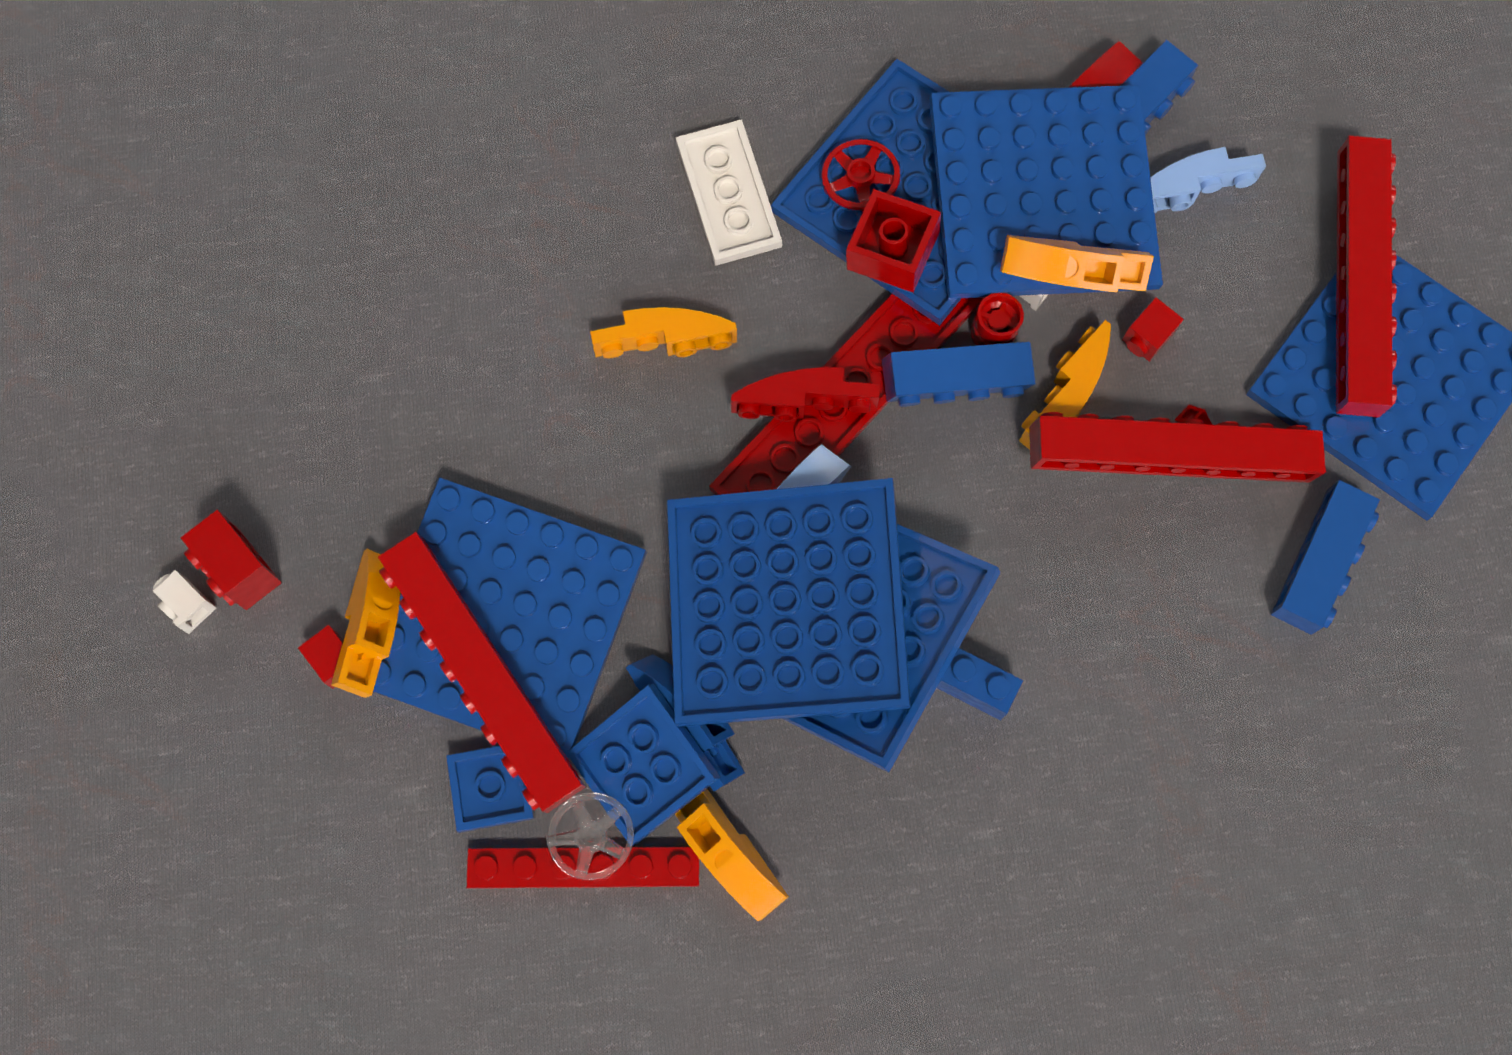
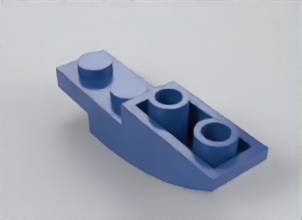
[626,654,745,791]

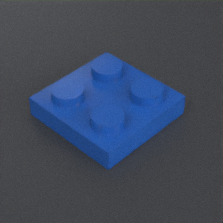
[446,746,535,833]

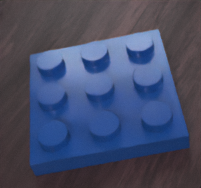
[566,684,721,846]

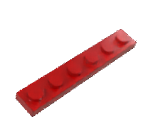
[467,847,700,889]

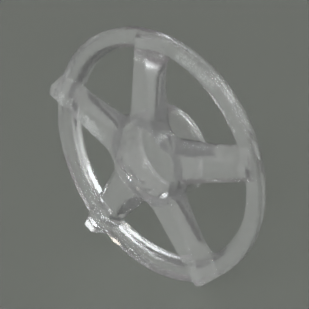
[546,792,634,880]

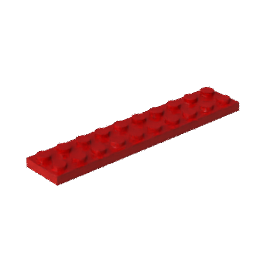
[709,294,985,495]

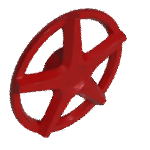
[821,139,900,211]

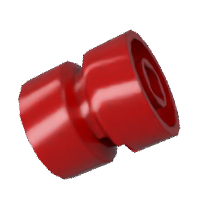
[971,292,1024,346]

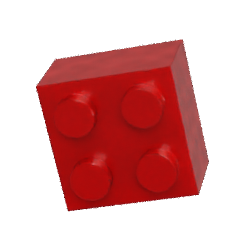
[846,189,941,293]
[180,509,282,611]

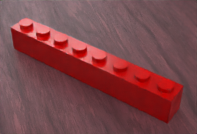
[1336,135,1397,417]
[1029,412,1326,483]
[378,532,586,813]

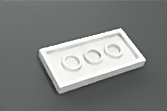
[675,119,782,266]

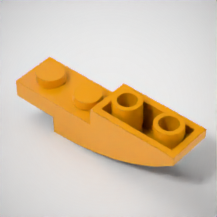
[1000,235,1154,292]
[590,307,737,358]
[1019,319,1111,450]
[331,549,400,698]
[675,789,789,921]

